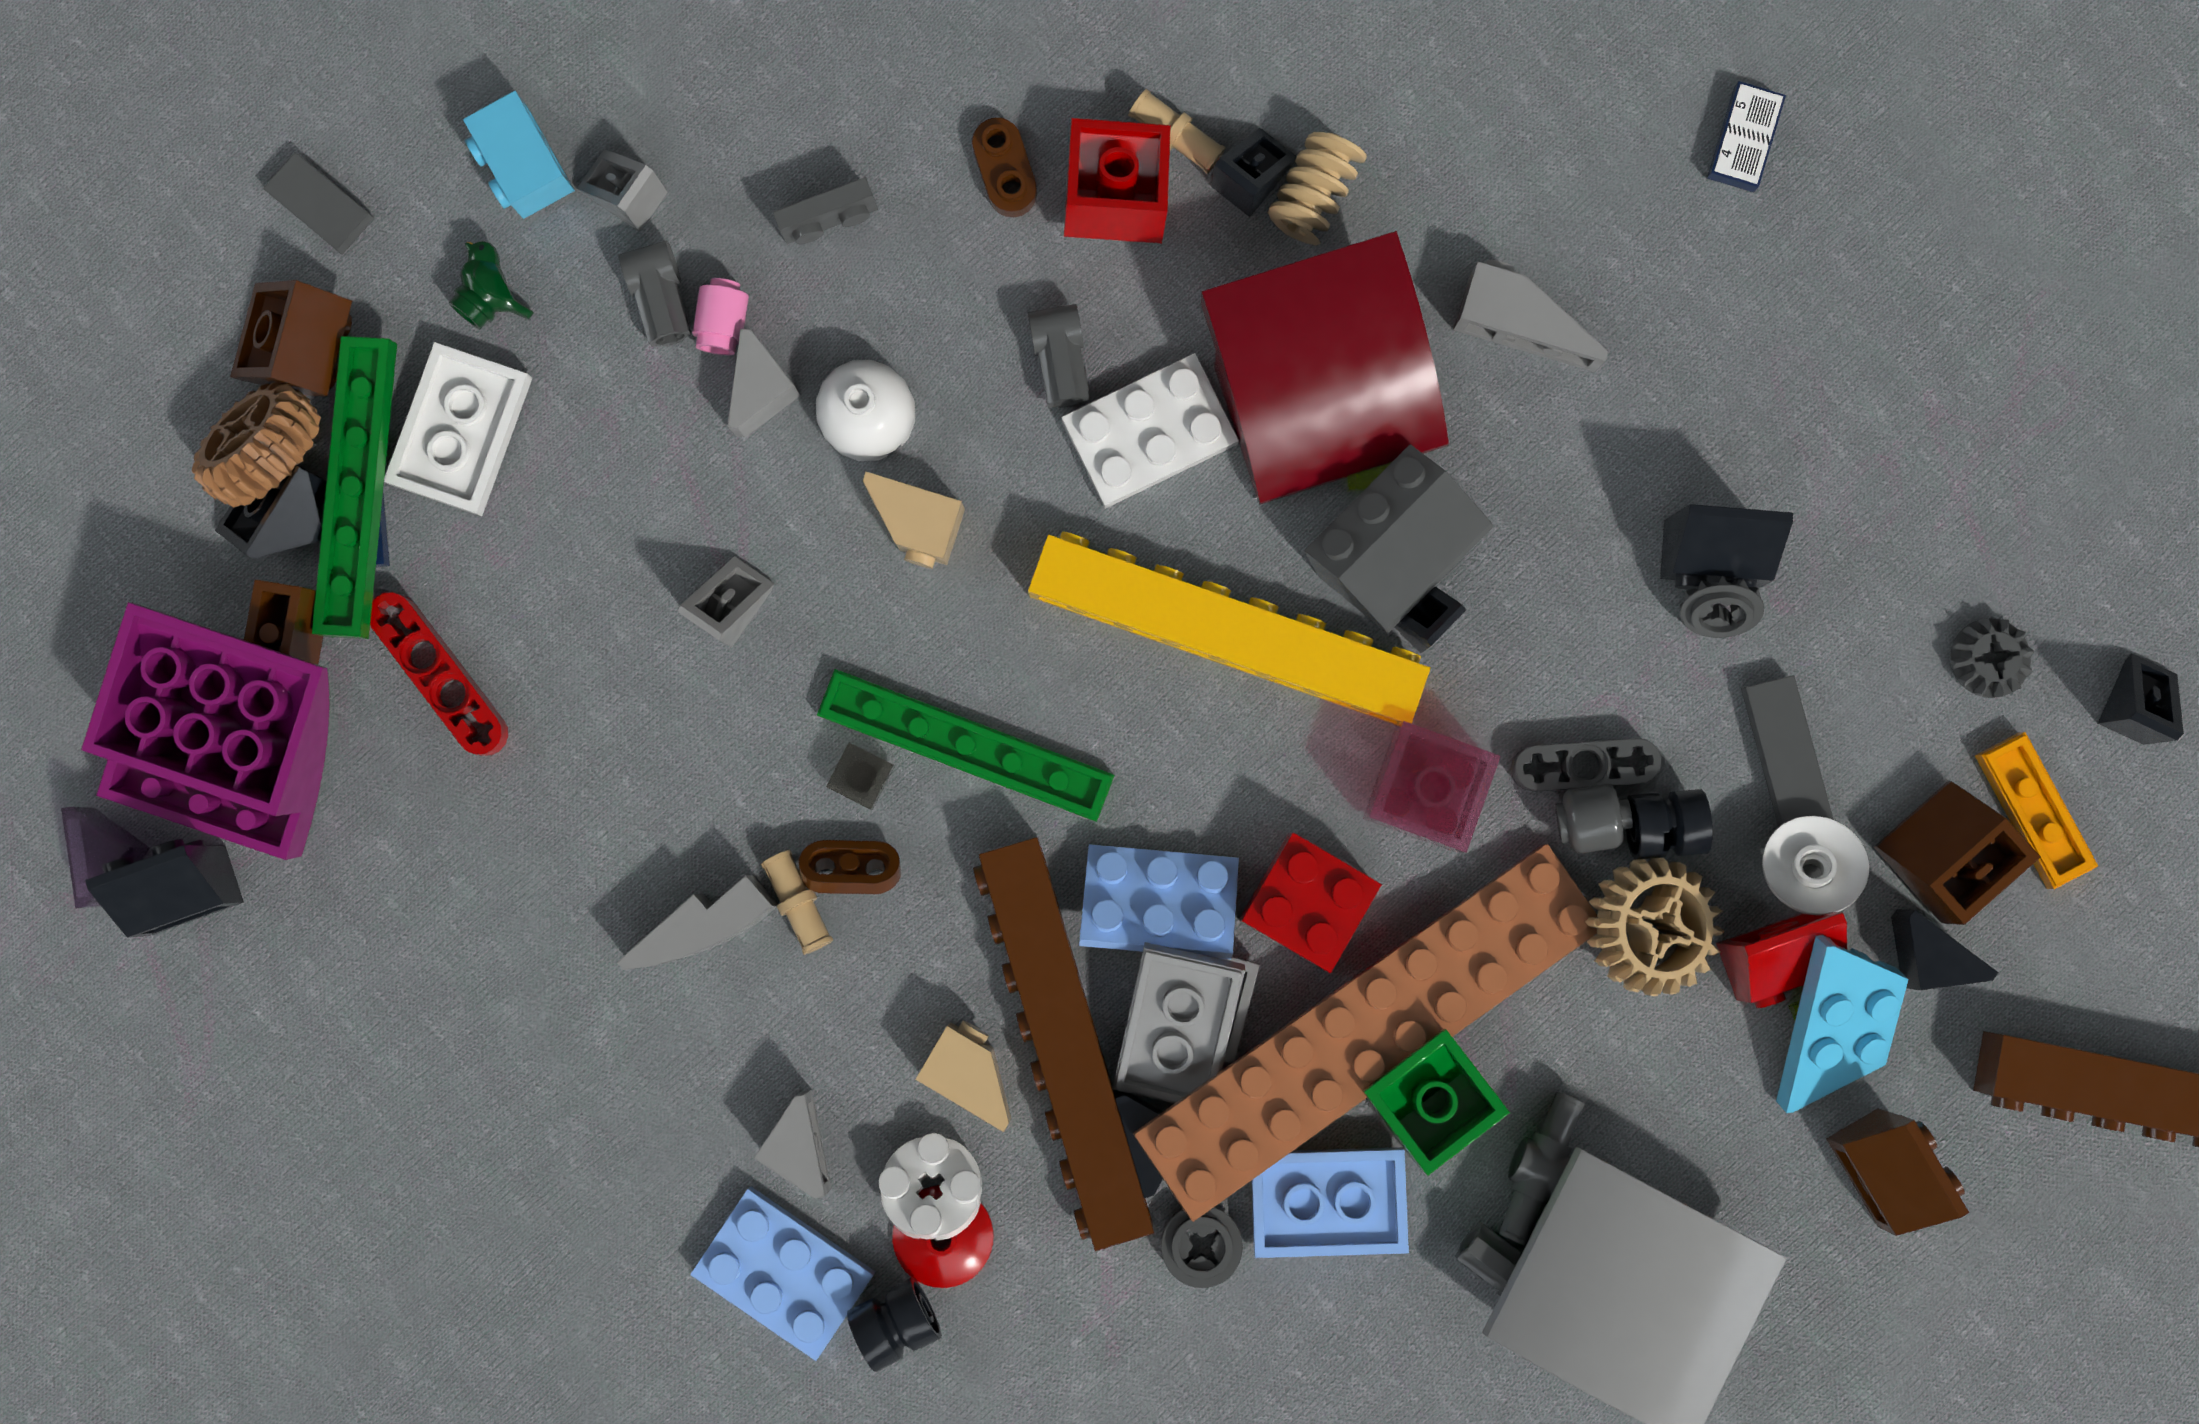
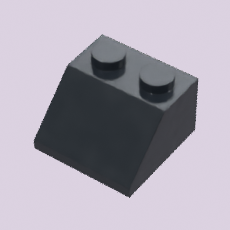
[1660,504,1793,590]

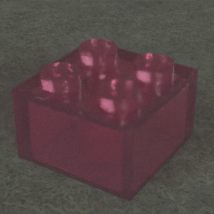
[1363,721,1501,853]

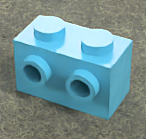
[463,91,575,219]

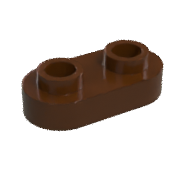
[972,118,1037,217]
[799,840,901,894]

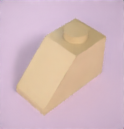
[863,472,965,569]
[915,1021,1011,1132]

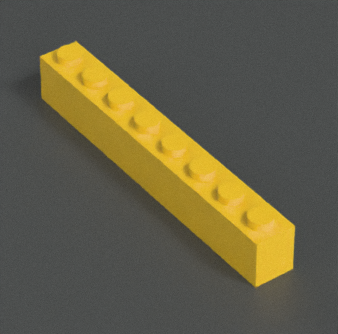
[1028,531,1431,728]

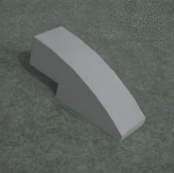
[617,875,779,970]

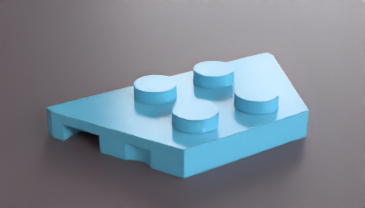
[1776,935,1909,1113]

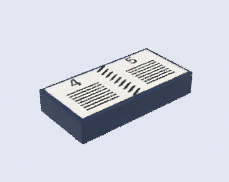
[1707,81,1786,193]

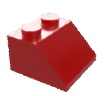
[1064,118,1171,244]
[1716,912,1847,1008]

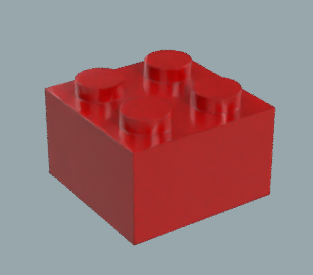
[1238,832,1382,973]

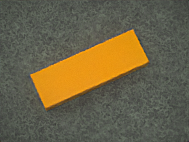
[1975,732,2098,889]

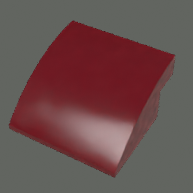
[1201,231,1449,505]

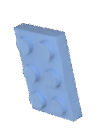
[1079,844,1239,960]
[1251,1147,1409,1258]
[690,1186,876,1361]

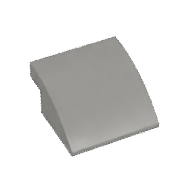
[1482,1147,1787,1424]

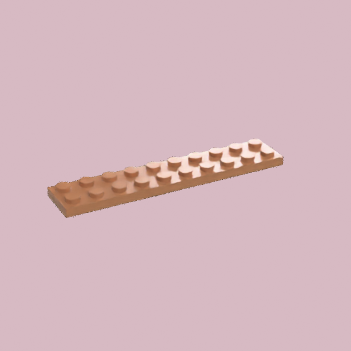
[1132,844,1597,1222]

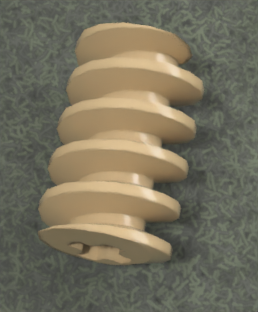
[1268,132,1367,245]

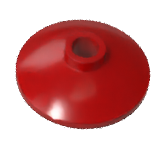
[892,1185,994,1288]

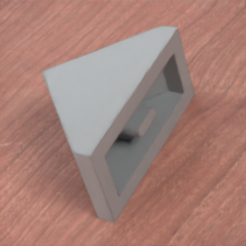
[576,149,668,232]
[727,329,801,438]
[678,556,775,648]
[754,1090,831,1199]

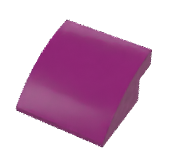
[81,602,330,860]

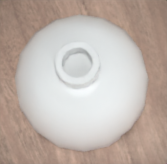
[816,360,916,461]

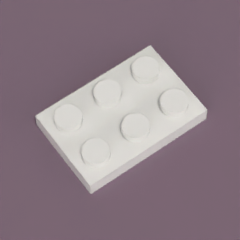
[384,342,532,516]
[1061,353,1239,509]

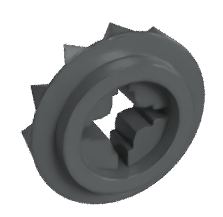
[1680,576,1764,638]
[1950,618,2034,698]
[1161,1207,1243,1288]

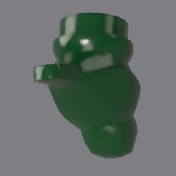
[448,241,534,329]

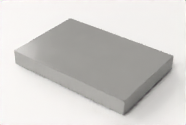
[1112,942,1245,1103]

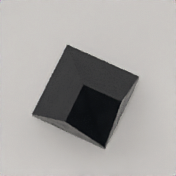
[215,464,327,559]

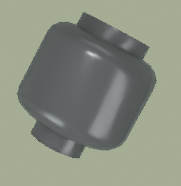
[1555,784,1633,853]

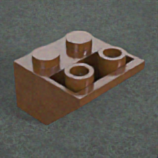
[1874,781,2041,925]
[1826,1108,1969,1236]

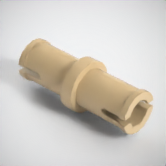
[1128,89,1226,174]
[761,850,833,955]

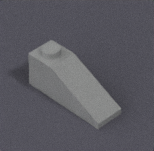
[1453,260,1608,372]

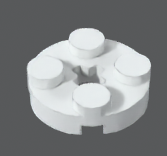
[878,1133,983,1241]

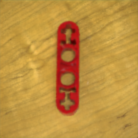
[370,592,508,756]

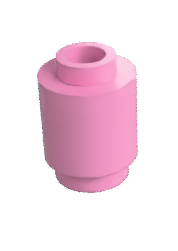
[692,278,749,355]

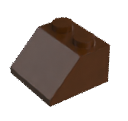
[230,280,352,396]

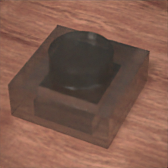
[826,742,895,810]

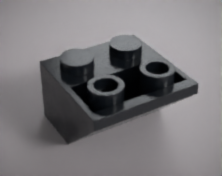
[85,839,244,938]

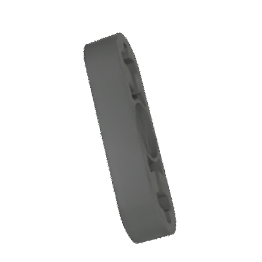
[1511,738,1661,792]

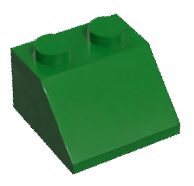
[1363,1029,1510,1176]

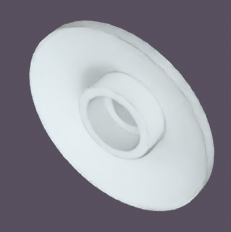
[1762,816,1869,915]

